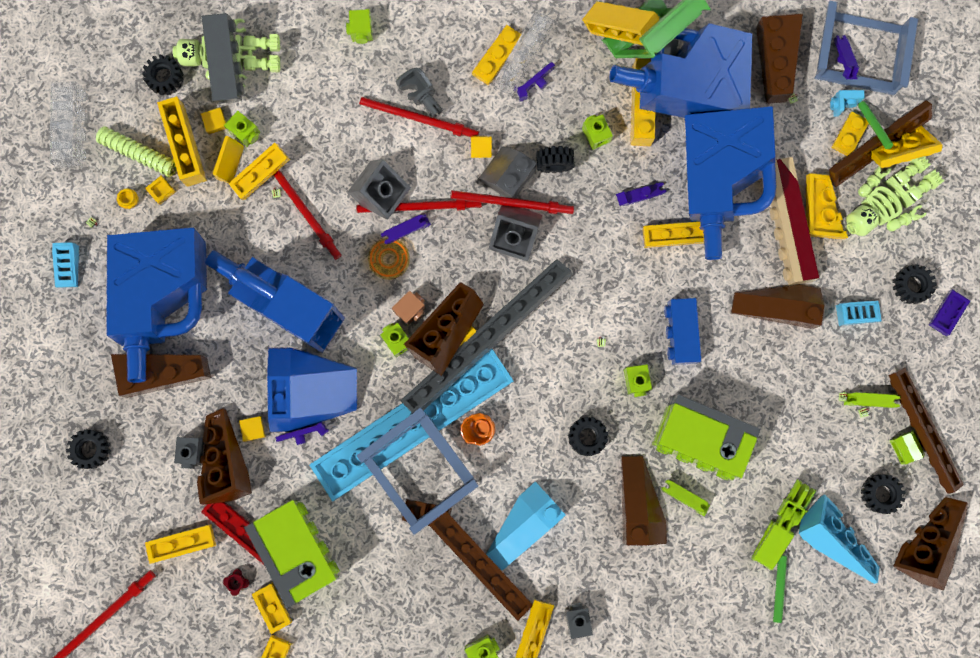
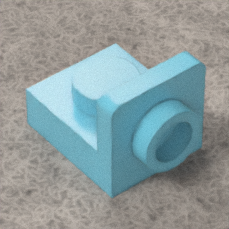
[830,90,865,117]

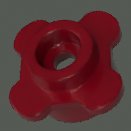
[223,569,250,596]

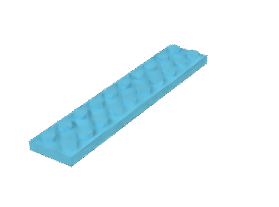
[309,349,514,502]

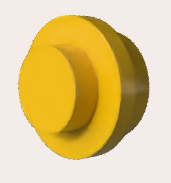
[117,188,139,209]

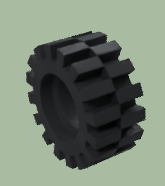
[142,54,184,96]
[536,146,575,173]
[893,264,937,304]
[568,417,608,456]
[66,429,111,469]
[861,474,906,514]

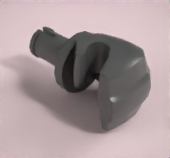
[396,68,443,118]

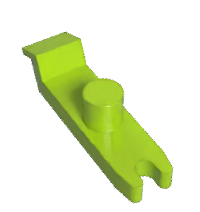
[844,392,900,408]
[661,480,710,517]

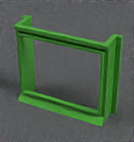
[601,0,711,58]

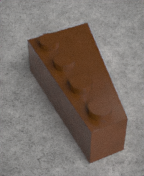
[756,14,803,104]
[403,282,484,376]
[111,354,211,398]

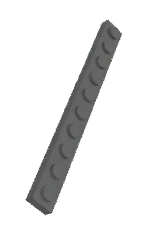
[400,259,572,413]

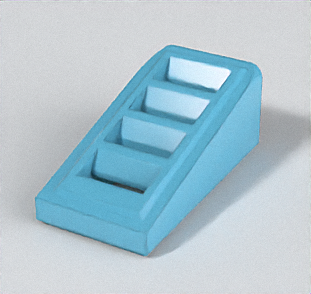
[52,243,79,288]
[836,301,882,326]

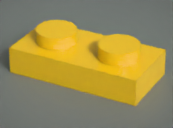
[831,111,869,156]
[251,583,292,634]

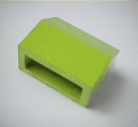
[889,430,925,465]

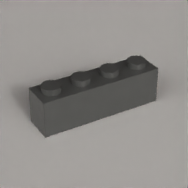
[201,13,244,104]

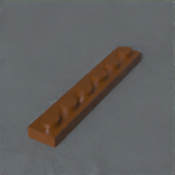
[829,100,932,187]
[888,367,964,494]
[428,511,533,621]

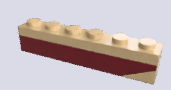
[762,157,819,286]

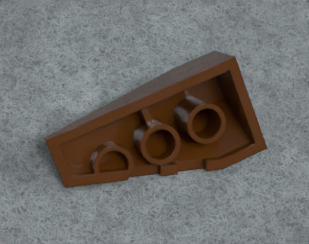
[731,284,825,329]
[197,408,252,505]
[621,456,667,546]
[893,497,968,591]

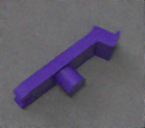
[834,35,859,79]
[517,62,555,102]
[616,183,666,206]
[381,214,431,244]
[275,422,330,445]

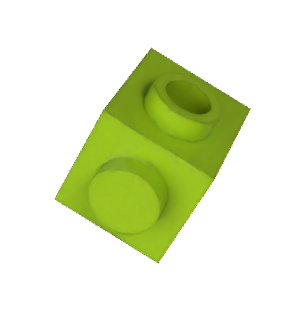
[346,9,373,44]
[224,110,260,147]
[582,114,613,150]
[380,323,409,358]
[624,364,652,398]
[464,634,500,658]

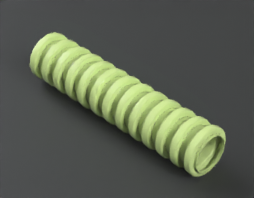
[96,126,177,177]

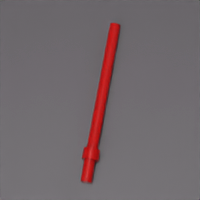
[360,97,479,137]
[273,170,342,260]
[450,190,574,214]
[356,199,482,213]
[52,570,156,658]

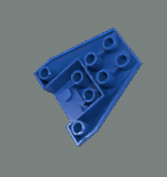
[267,348,357,432]

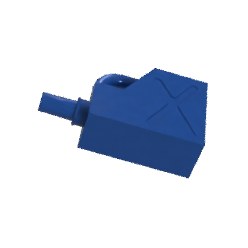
[609,23,752,118]
[685,106,777,260]
[106,227,207,383]
[205,250,345,353]

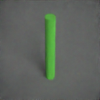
[858,101,893,149]
[773,555,787,623]

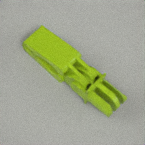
[751,479,816,570]

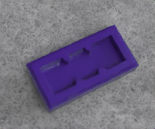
[928,289,970,336]

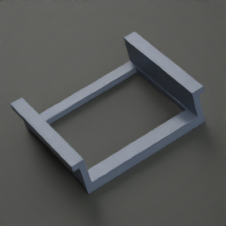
[814,0,918,95]
[356,408,479,535]

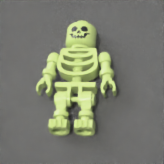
[173,18,280,87]
[846,156,945,236]

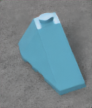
[486,482,566,571]
[799,495,879,584]

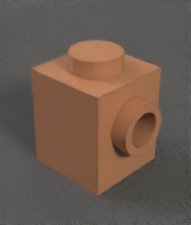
[391,290,425,326]

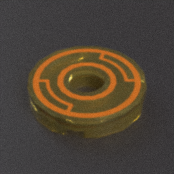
[368,238,410,280]

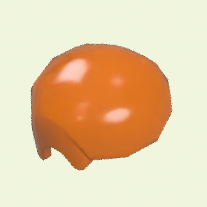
[461,413,495,446]

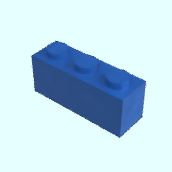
[664,298,701,365]

